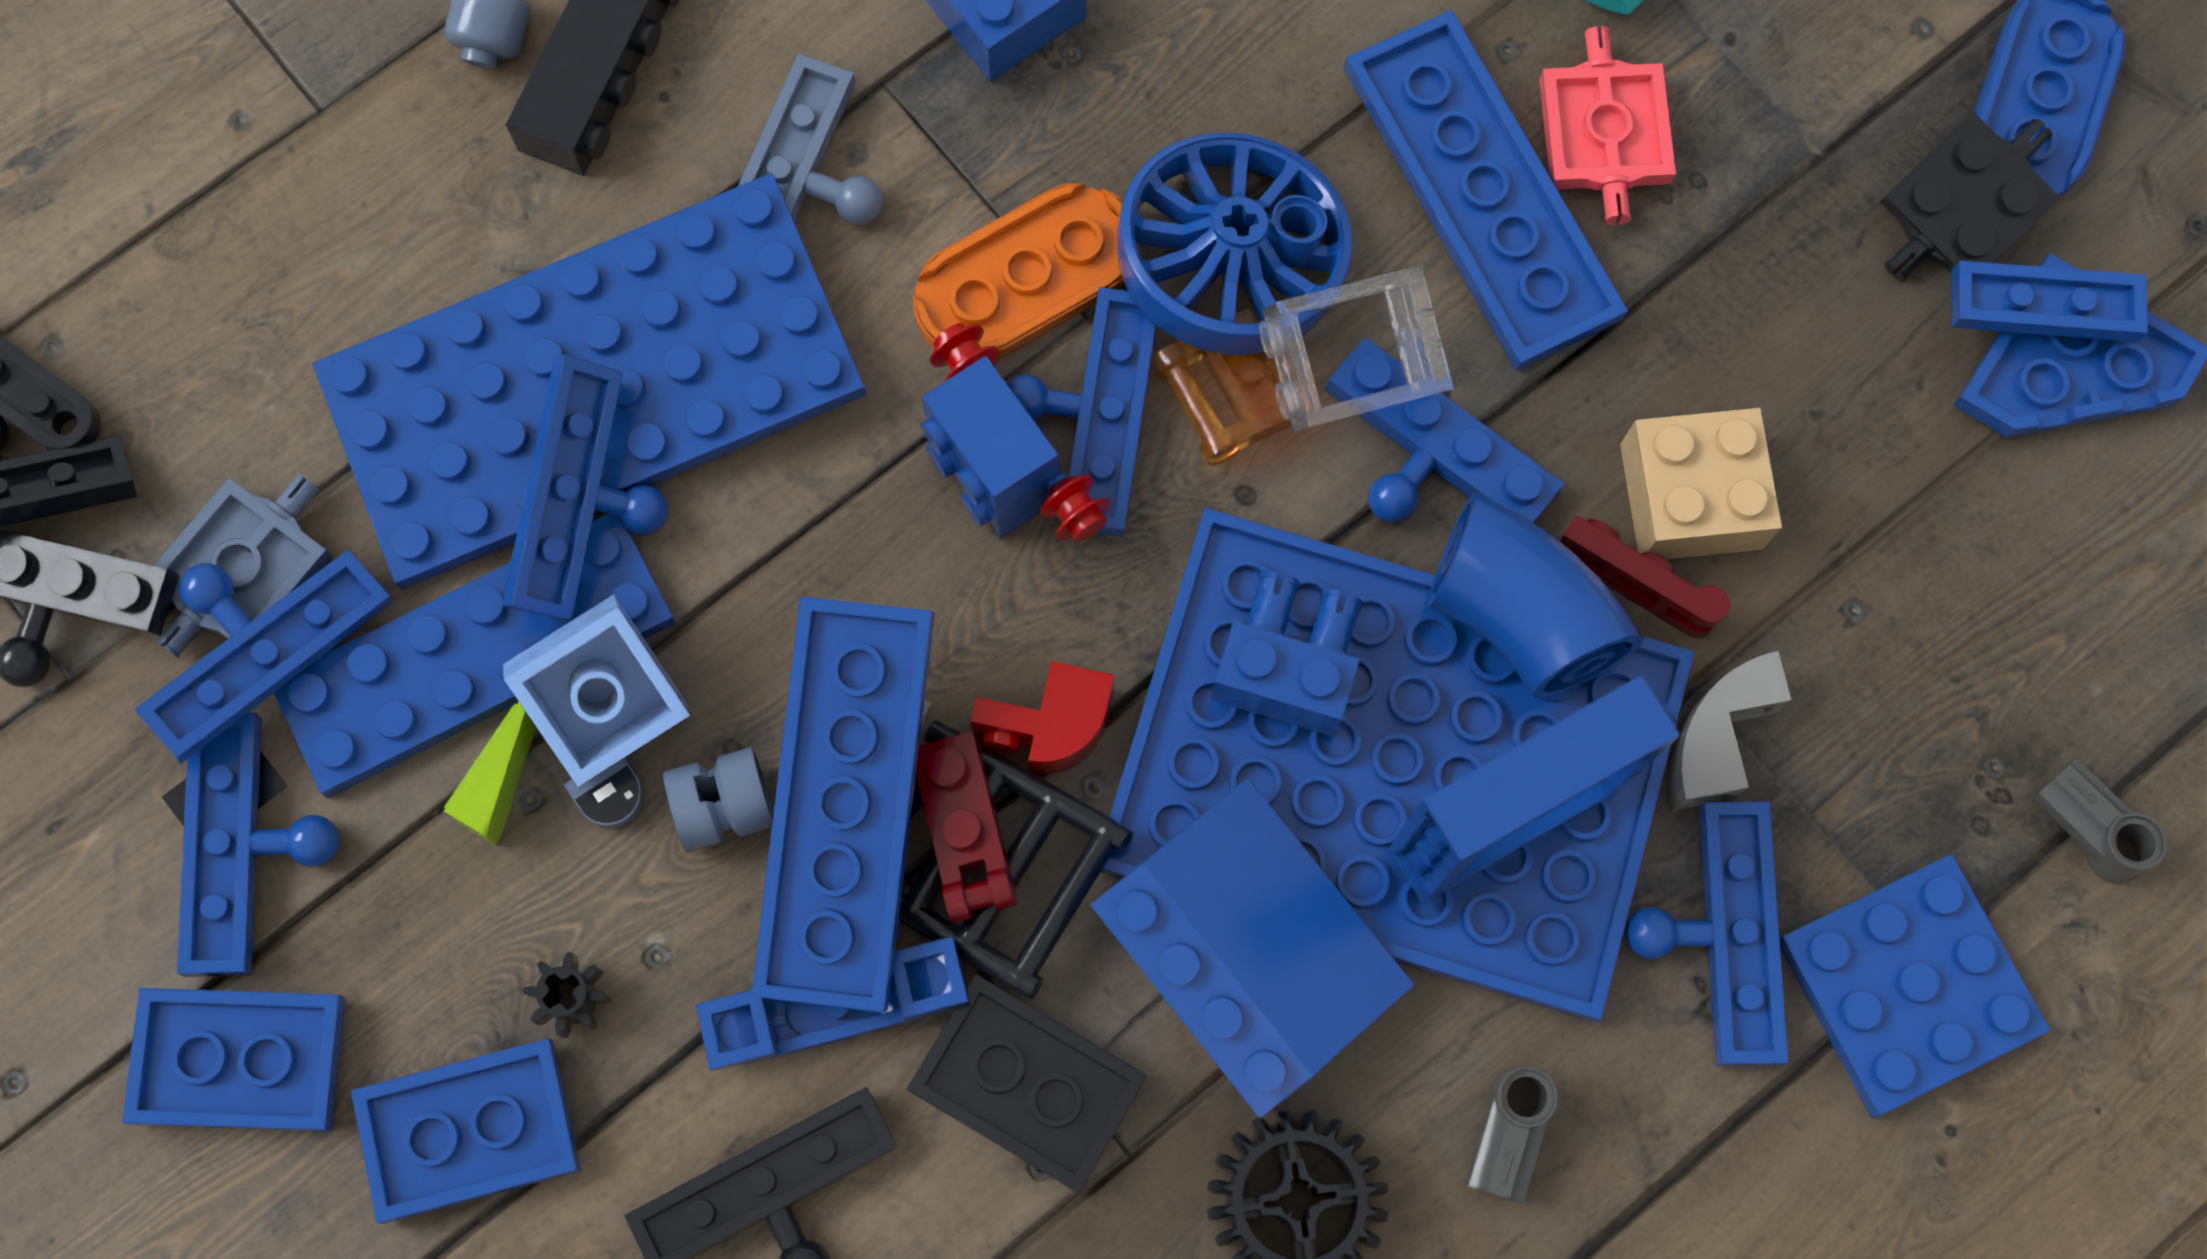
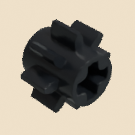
[523,952,611,1038]

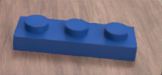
[1951,260,2148,342]

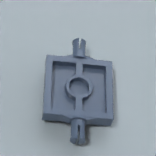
[153,473,333,658]

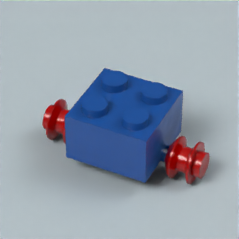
[920,323,1110,542]

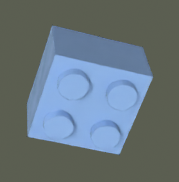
[503,594,690,787]

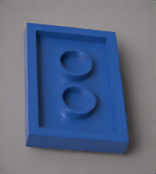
[122,988,346,1132]
[351,1038,581,1224]

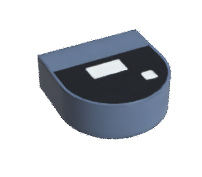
[563,757,644,829]

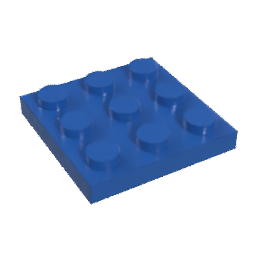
[1779,854,2051,1118]

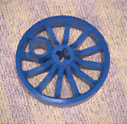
[1117,132,1353,355]

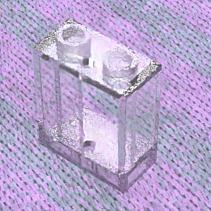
[1259,265,1454,432]

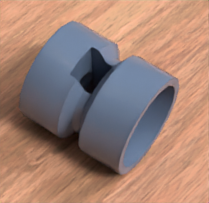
[663,746,773,853]

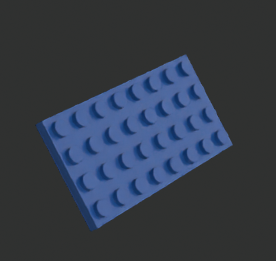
[312,172,867,590]

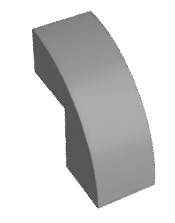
[1667,651,1792,812]

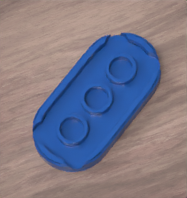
[1974,0,2125,196]

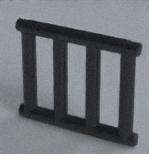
[899,720,1133,999]

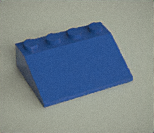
[1090,777,1414,1118]

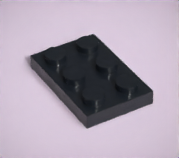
[907,974,1147,1194]

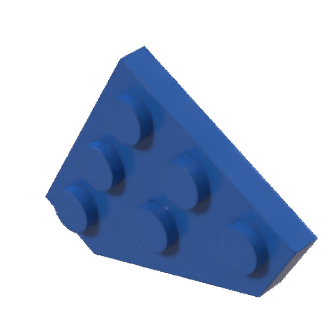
[1953,253,2207,438]

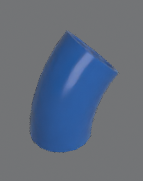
[1428,492,1644,699]

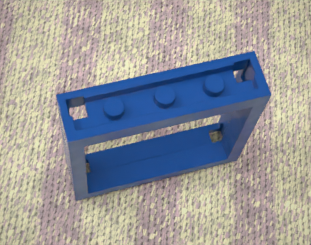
[1389,674,1680,905]

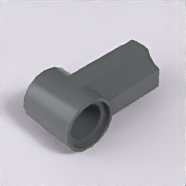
[2032,758,2168,884]
[1466,1066,1558,1204]

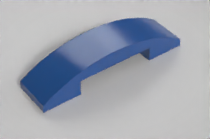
[696,936,969,1071]

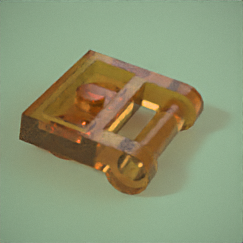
[1151,308,1308,466]

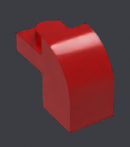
[970,661,1114,775]

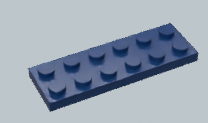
[1344,9,1628,371]
[274,514,676,798]
[751,596,935,1012]

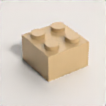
[1620,408,1782,560]

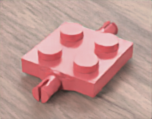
[1539,26,1676,225]

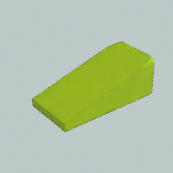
[444,702,536,846]

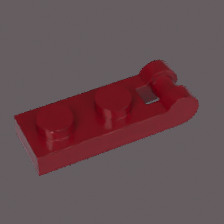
[1560,515,1730,638]
[916,731,1018,923]

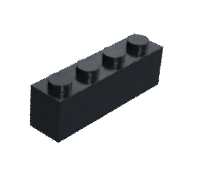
[506,0,680,177]

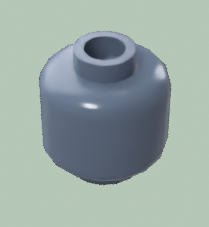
[444,0,530,69]

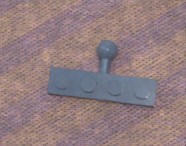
[737,53,884,225]

